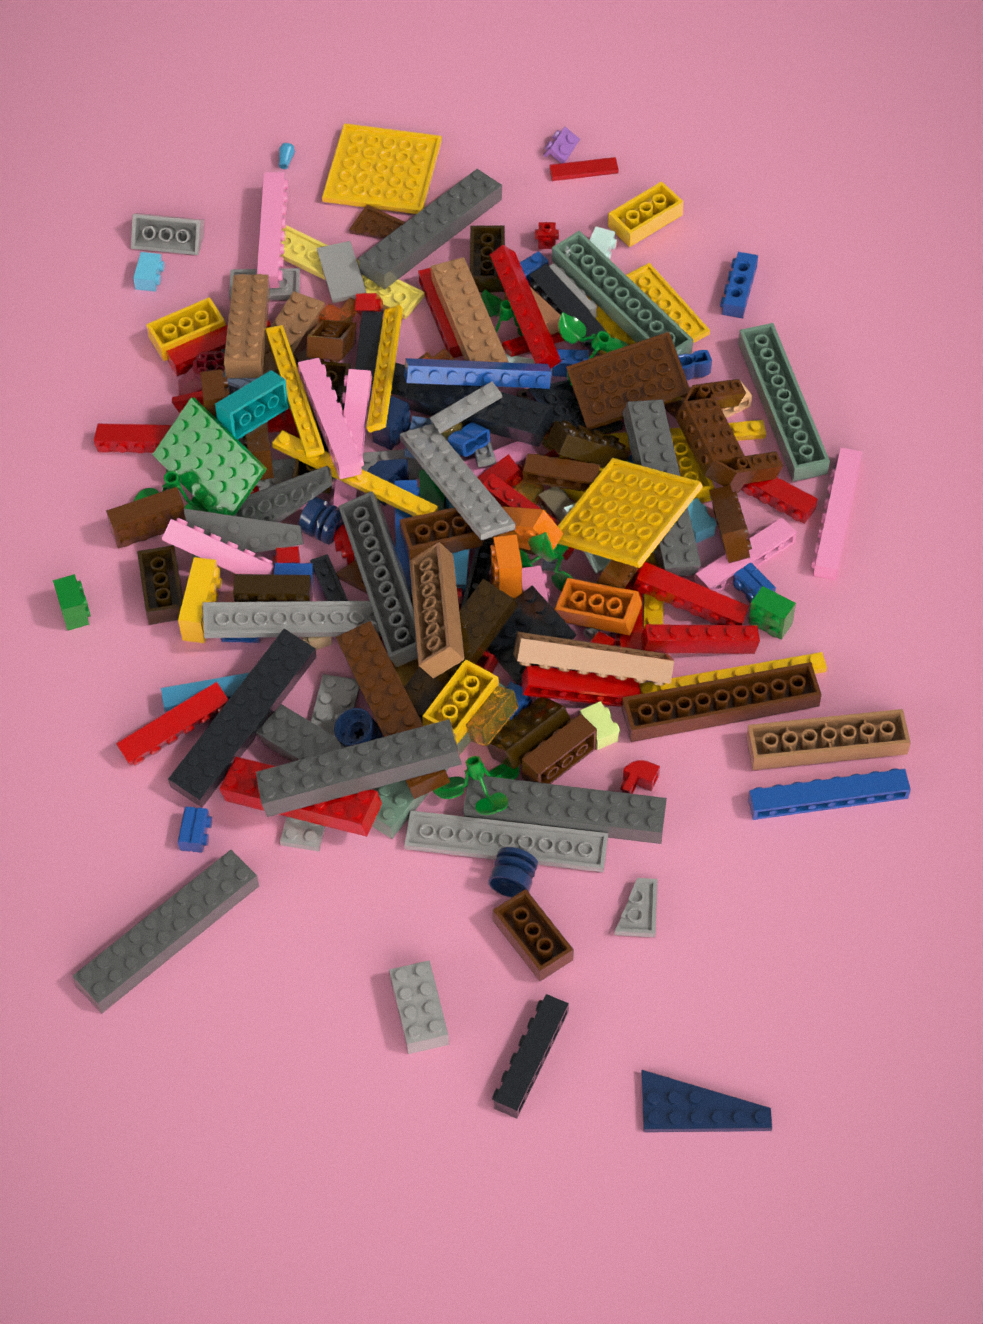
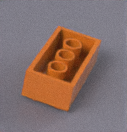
[491,507,563,550]
[490,535,522,600]
[555,578,642,636]

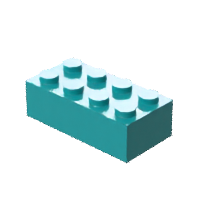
[215,370,289,440]

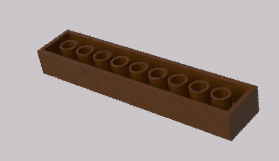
[336,621,450,799]
[622,662,822,742]

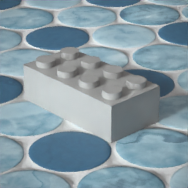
[389,960,449,1054]

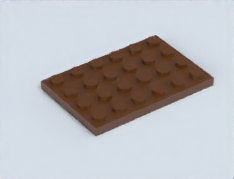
[566,332,690,430]

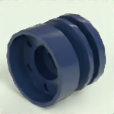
[299,497,344,545]
[334,708,383,747]
[488,847,538,898]

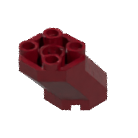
[178,351,225,395]

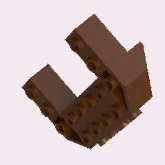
[675,379,784,493]

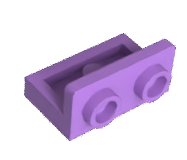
[543,127,580,163]

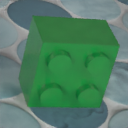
[53,574,91,631]
[748,586,796,640]

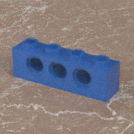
[720,251,758,319]

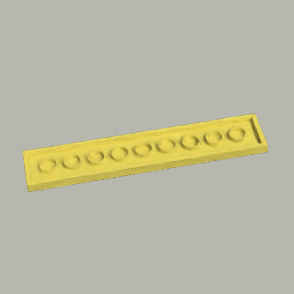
[281,225,425,319]

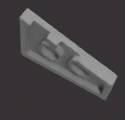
[614,878,657,937]

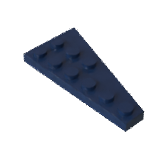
[641,1070,772,1133]

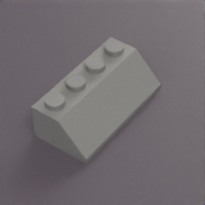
[131,213,205,255]

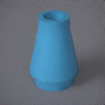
[278,143,295,169]

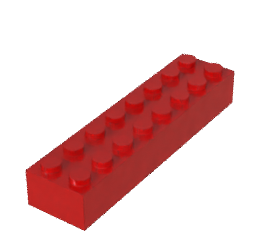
[220,757,382,837]

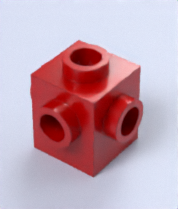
[535,222,559,249]

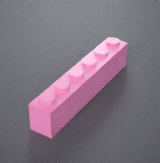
[162,518,275,574]
[695,518,797,593]

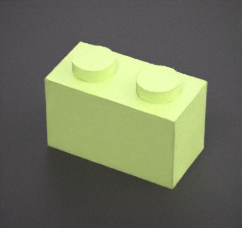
[580,701,620,750]

